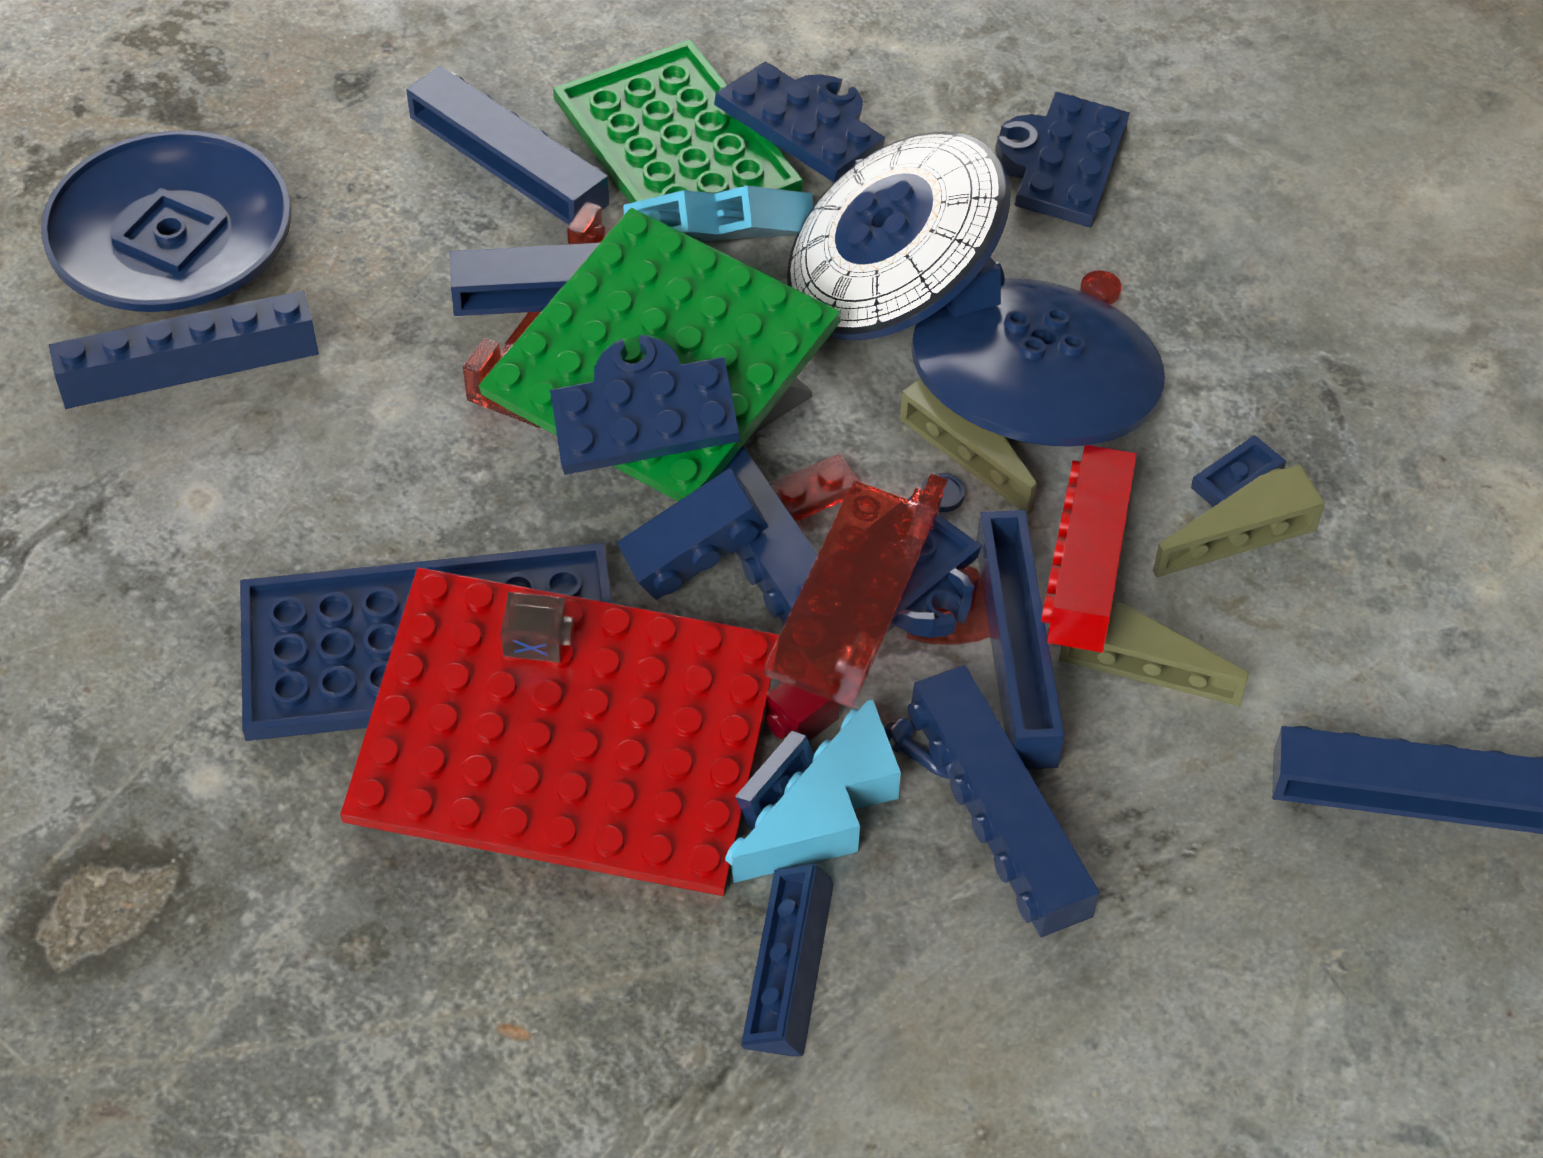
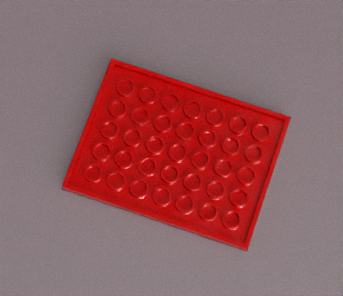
[340,567,781,897]

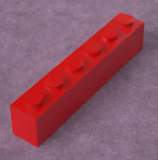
[1041,445,1137,653]

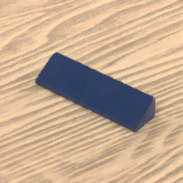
[741,863,833,1057]

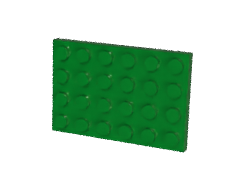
[553,39,802,203]

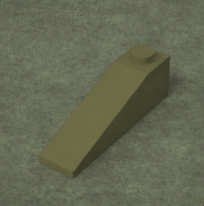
[900,378,1037,515]
[1153,464,1325,577]
[1059,600,1249,706]

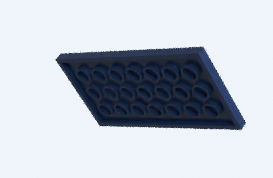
[240,543,612,741]

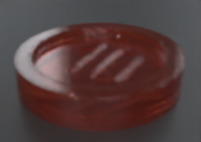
[1080,270,1122,305]

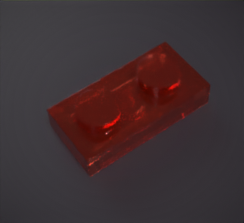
[769,453,861,522]

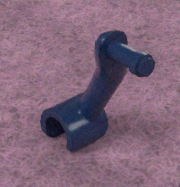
[884,718,950,779]

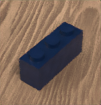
[617,468,769,600]

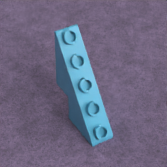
[623,186,813,241]
[725,700,901,883]

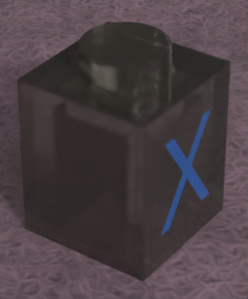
[501,592,574,662]

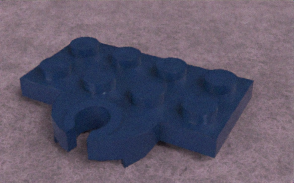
[714,61,885,182]
[995,91,1130,228]
[550,335,740,475]
[796,496,982,650]

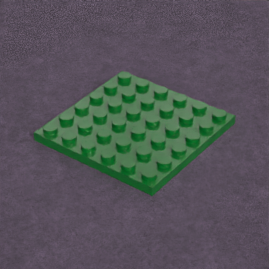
[479,207,841,502]

